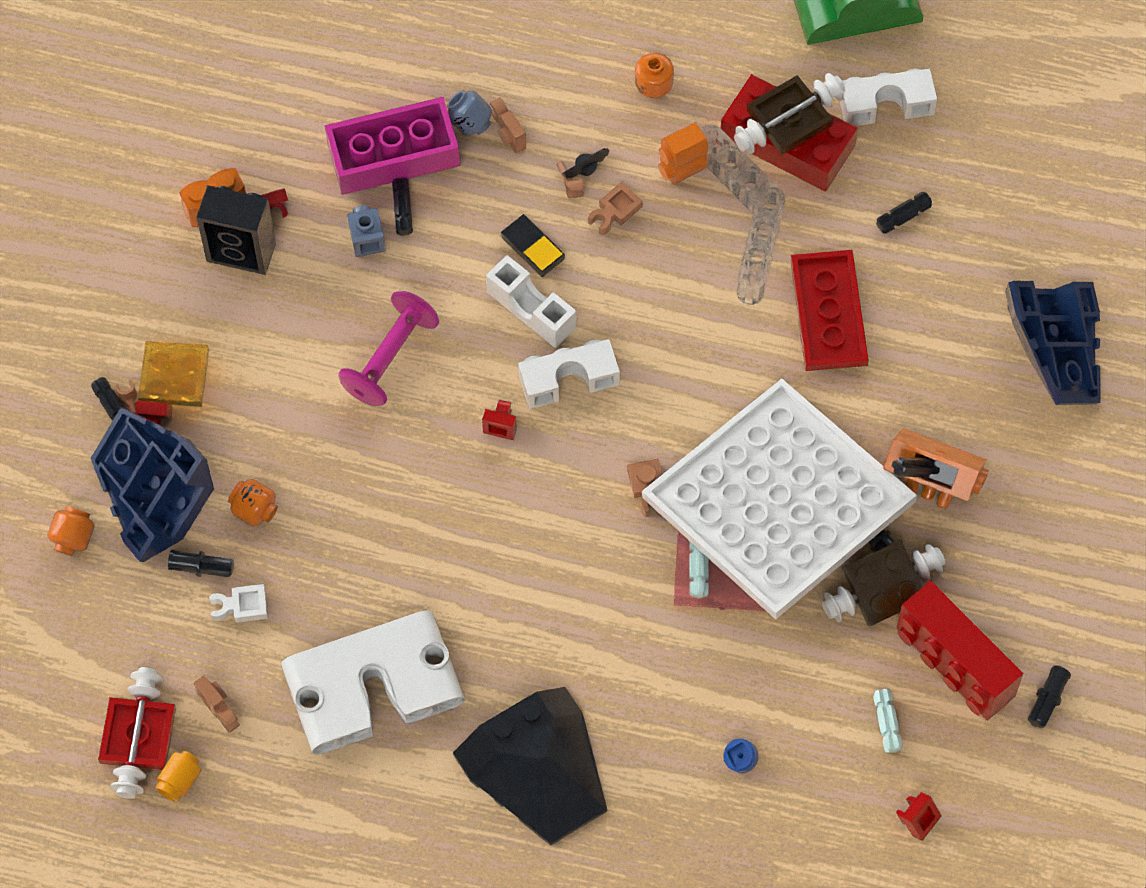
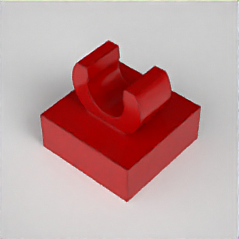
[261,188,288,218]
[482,400,517,440]
[135,401,173,426]
[896,792,942,841]

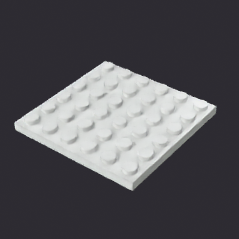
[642,379,917,619]

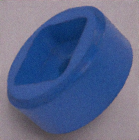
[723,739,759,773]

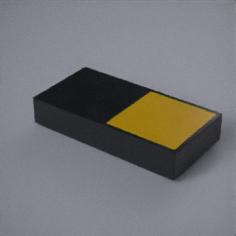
[501,214,565,277]

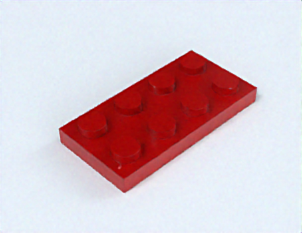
[790,250,869,371]

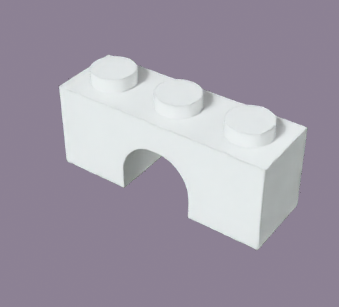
[840,68,937,126]
[486,255,577,348]
[518,339,620,409]

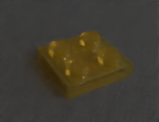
[138,341,209,407]

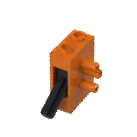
[883,428,989,509]

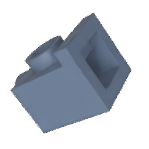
[347,205,386,257]

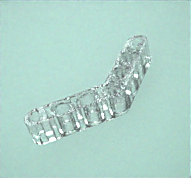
[700,124,785,305]

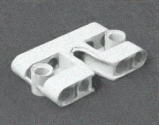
[281,610,465,754]

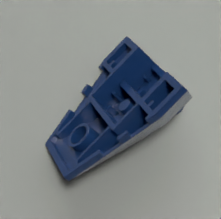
[1005,281,1101,405]
[90,408,214,562]

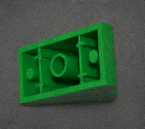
[794,0,923,45]

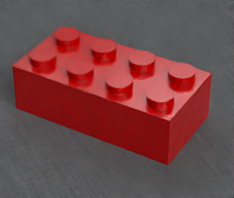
[720,74,858,192]
[896,580,1024,721]

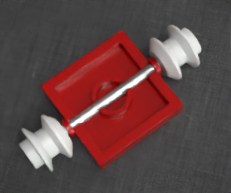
[98,667,176,799]

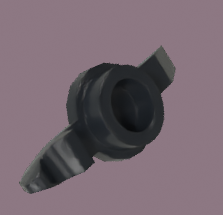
[562,148,610,179]

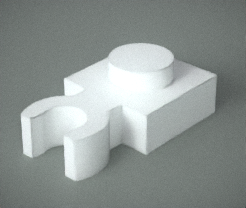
[209,584,268,623]

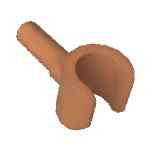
[557,161,584,198]
[116,380,137,413]

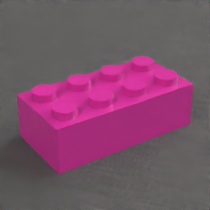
[325,97,460,195]

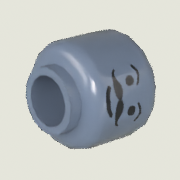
[447,90,492,136]

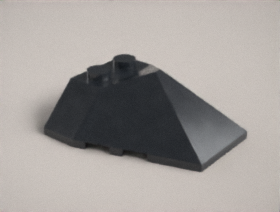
[453,687,607,846]

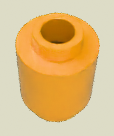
[155,751,202,803]

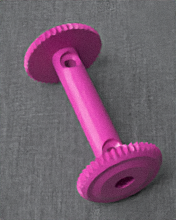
[338,291,439,406]

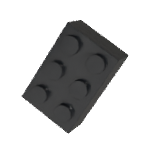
[196,185,276,275]

